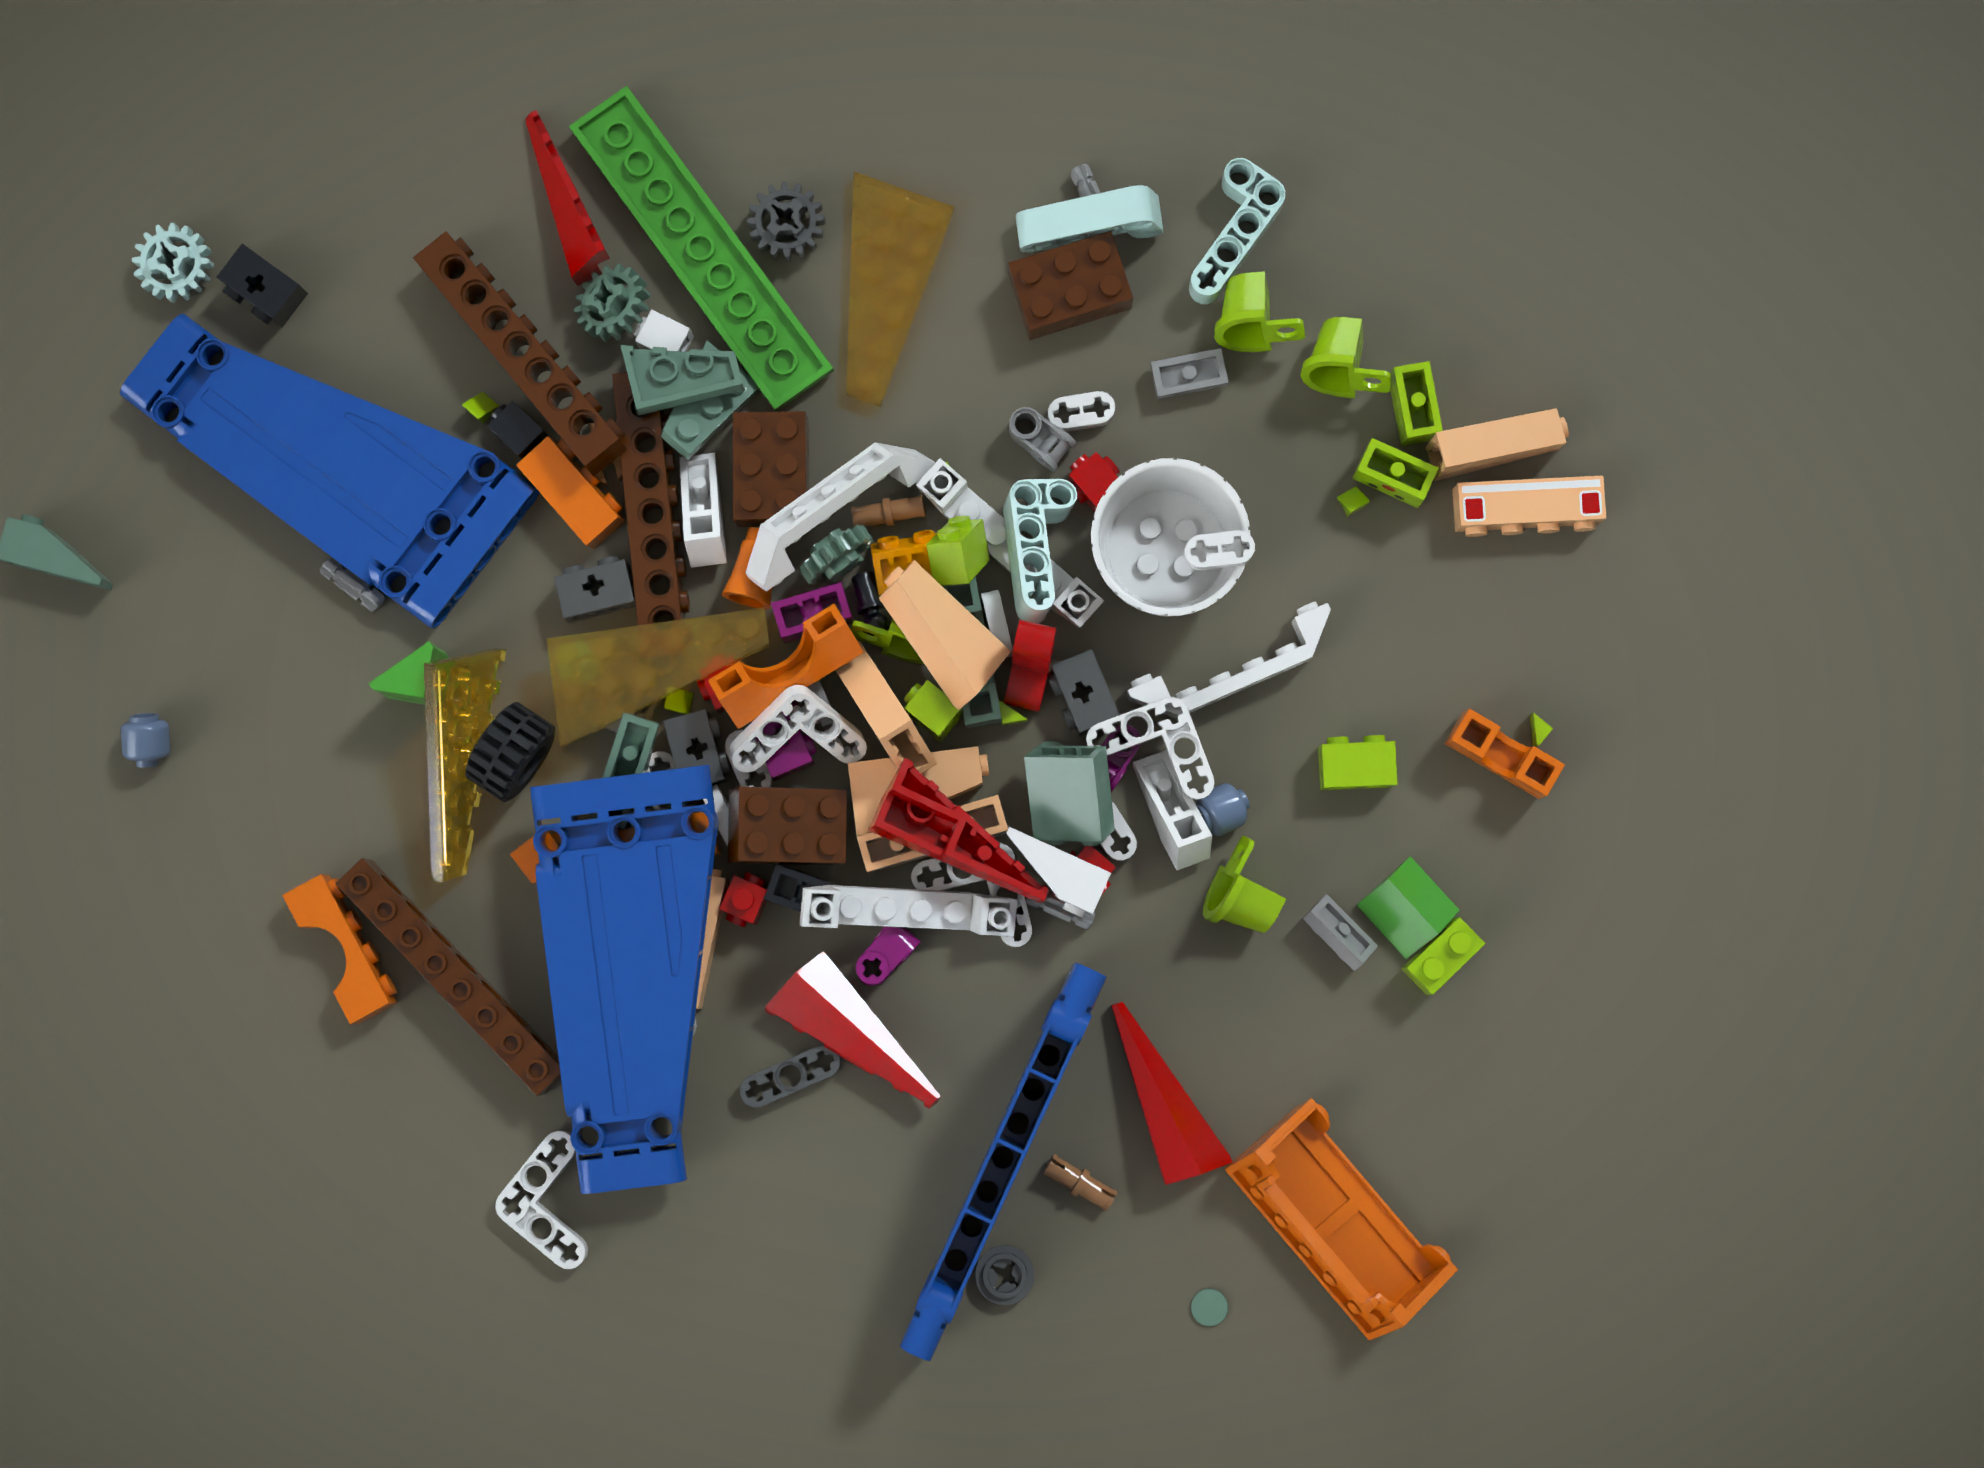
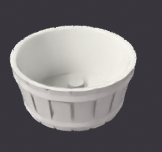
[1091,458,1250,616]

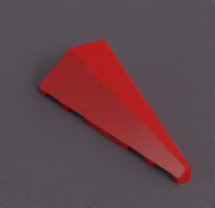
[525,110,610,286]
[868,758,1049,903]
[764,951,941,1109]
[1111,1002,1232,1185]

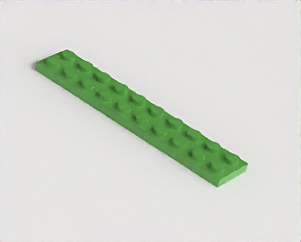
[569,86,834,412]

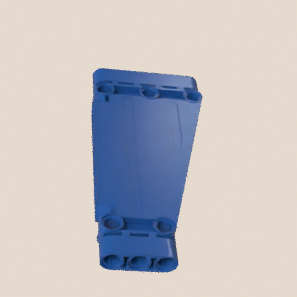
[120,314,539,629]
[530,765,719,1194]
[900,962,1107,1361]

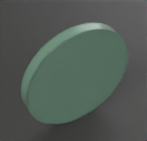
[1191,1288,1228,1326]

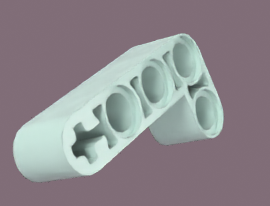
[1189,158,1286,304]
[1015,185,1163,253]
[1003,479,1077,624]

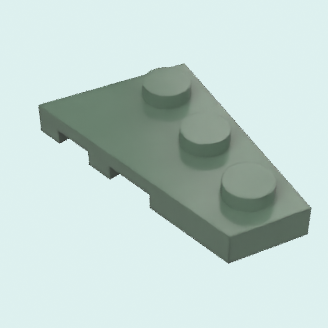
[661,340,759,460]
[620,345,744,415]

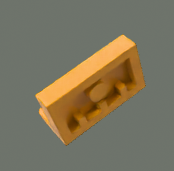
[871,530,937,595]

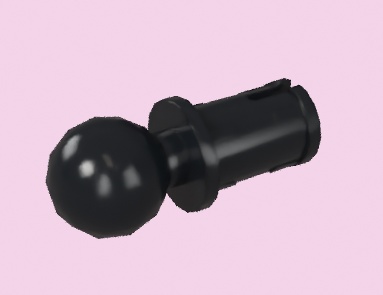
[851,572,890,636]

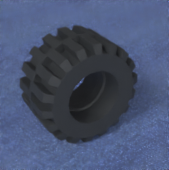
[465,702,556,802]

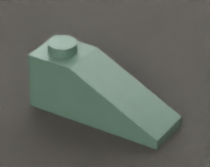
[0,514,113,590]
[590,712,659,829]

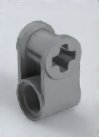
[1008,407,1077,472]

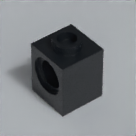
[488,401,548,460]

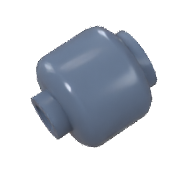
[120,713,171,768]
[1196,783,1250,836]

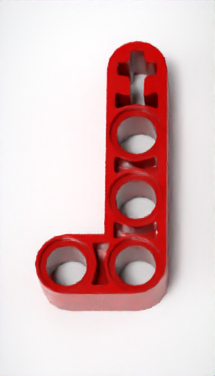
[1004,620,1057,712]

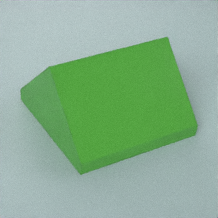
[368,641,450,707]
[1356,856,1460,959]

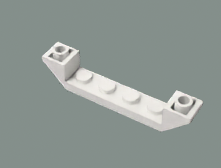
[745,442,935,591]
[916,458,1104,628]
[1126,601,1331,719]
[800,885,1017,936]

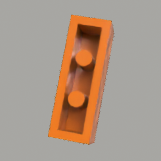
[516,436,626,549]

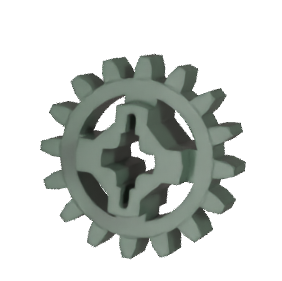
[574,264,651,342]
[799,525,874,585]

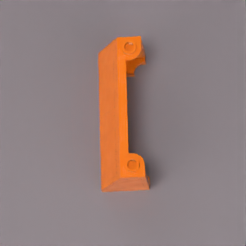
[1224,1098,1458,1341]

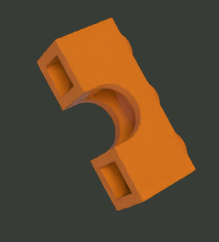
[1444,708,1565,799]

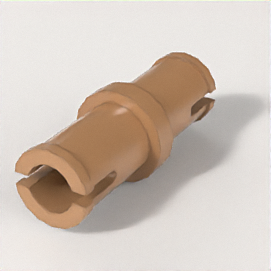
[851,494,926,527]
[1042,1153,1118,1212]

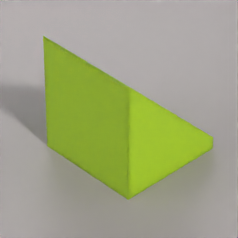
[462,391,499,424]
[1336,486,1370,516]
[664,686,694,714]
[999,701,1028,726]
[1529,712,1553,747]

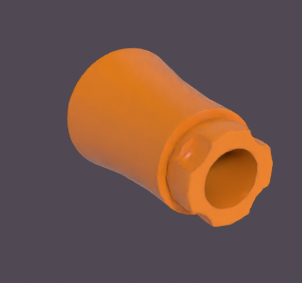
[722,527,772,609]

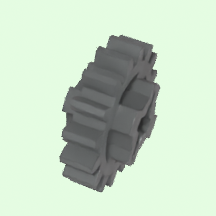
[747,181,826,262]

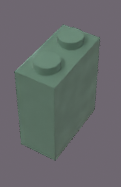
[1024,745,1115,846]

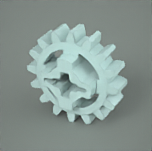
[132,223,214,303]

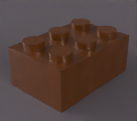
[1008,231,1133,340]
[733,411,809,527]
[728,786,847,865]

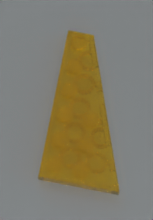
[847,171,954,407]
[546,608,770,748]
[424,648,507,882]

